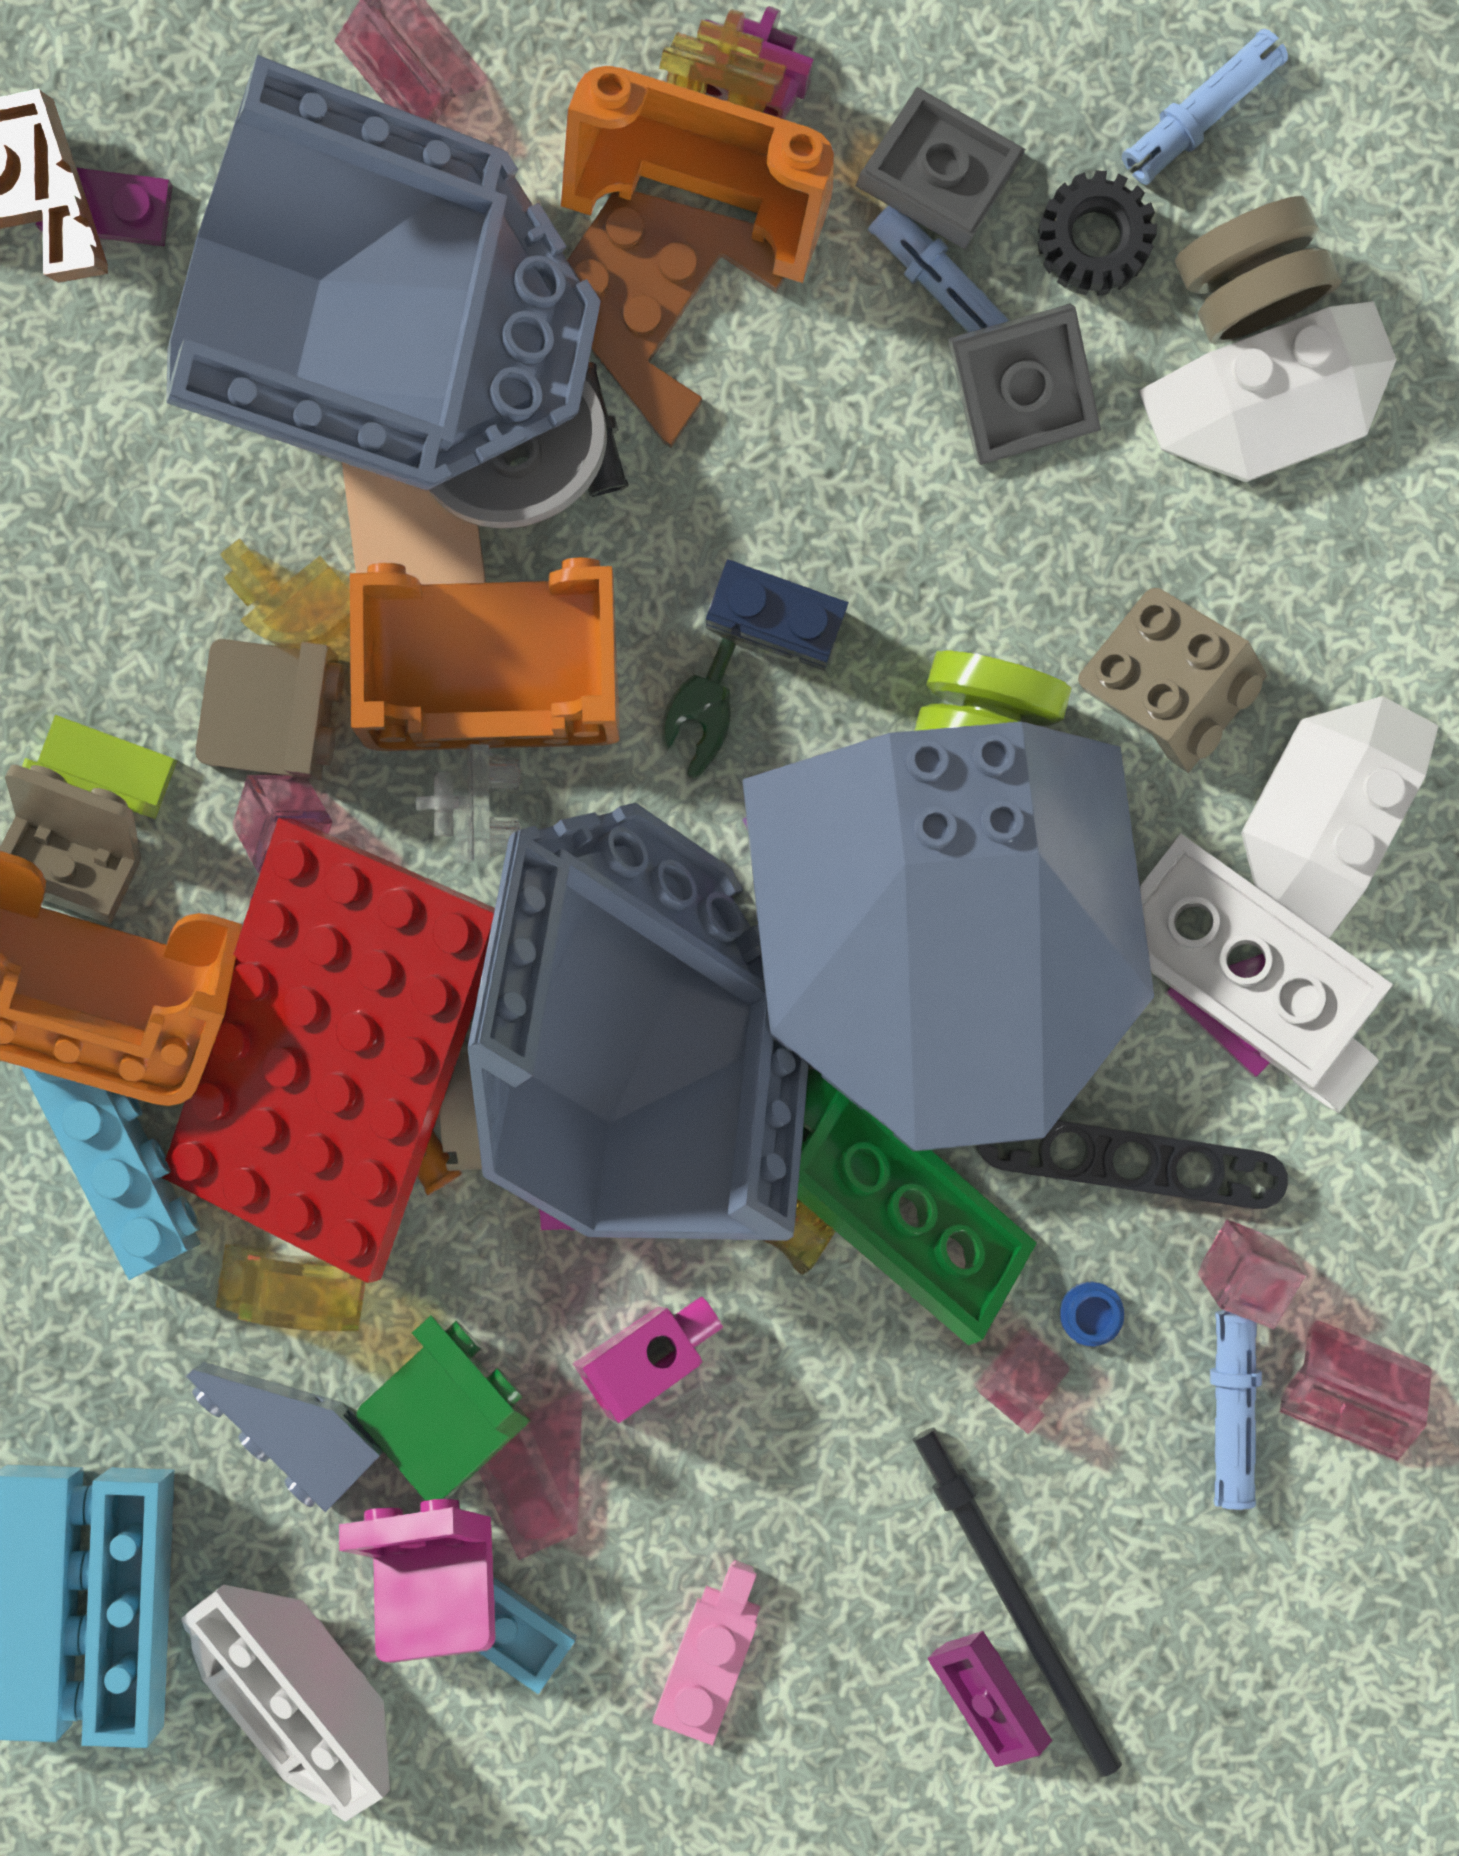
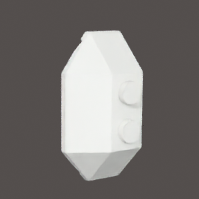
[1138,301,1397,482]
[1241,696,1438,938]
[181,1585,390,1822]

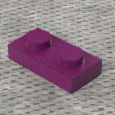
[35,167,173,247]
[927,1631,1053,1767]

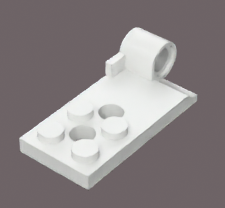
[1140,834,1393,1113]

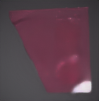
[478,1389,583,1560]

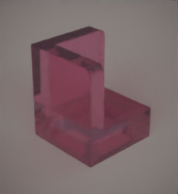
[233,775,333,873]
[1198,1219,1306,1329]
[974,1326,1069,1435]

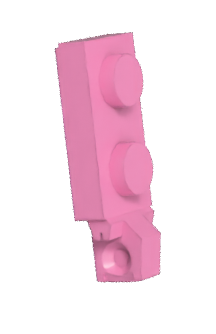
[653,1560,760,1746]

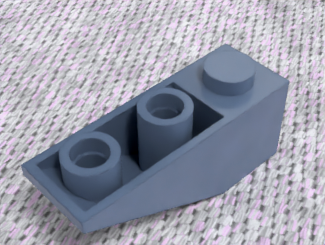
[186,1362,383,1513]

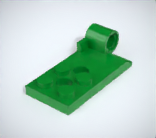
[797,1069,1037,1346]

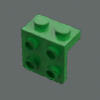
[357,1315,531,1501]

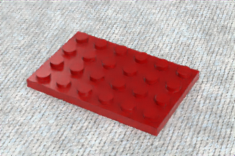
[161,818,495,1283]

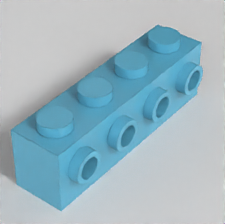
[20,1066,201,1280]
[0,1465,89,1742]
[76,1467,175,1748]

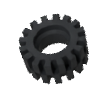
[1037,170,1157,296]

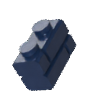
[706,559,849,671]

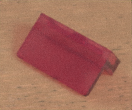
[334,0,487,123]
[1279,1321,1432,1461]

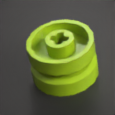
[914,650,1072,731]

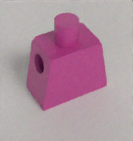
[572,1296,723,1424]

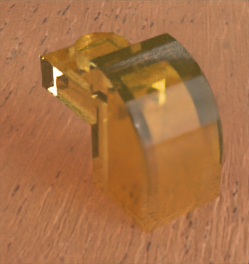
[220,538,350,649]
[216,1244,366,1331]

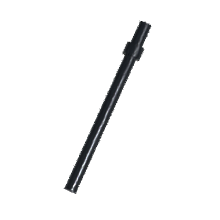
[913,1427,1122,1777]

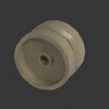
[1175,196,1343,345]

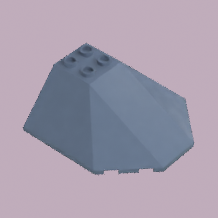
[166,55,601,491]
[742,722,1154,1152]
[468,803,809,1240]

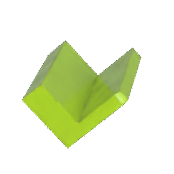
[22,715,178,819]

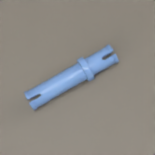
[1121,29,1288,185]
[868,206,1009,333]
[1210,1310,1262,1510]

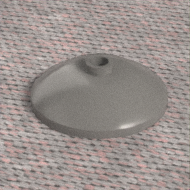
[429,380,607,528]

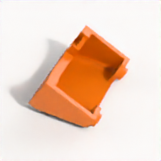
[561,66,834,283]
[350,557,620,751]
[0,851,242,1106]

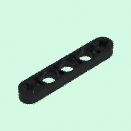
[976,1120,1288,1209]

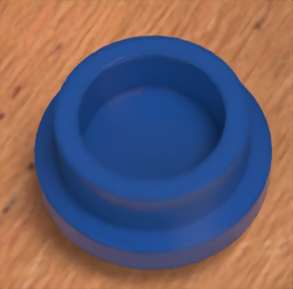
[1059,1281,1124,1347]

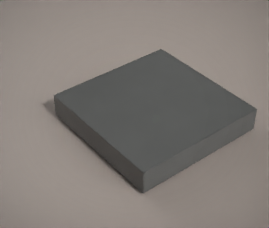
[856,87,1026,250]
[948,303,1101,465]

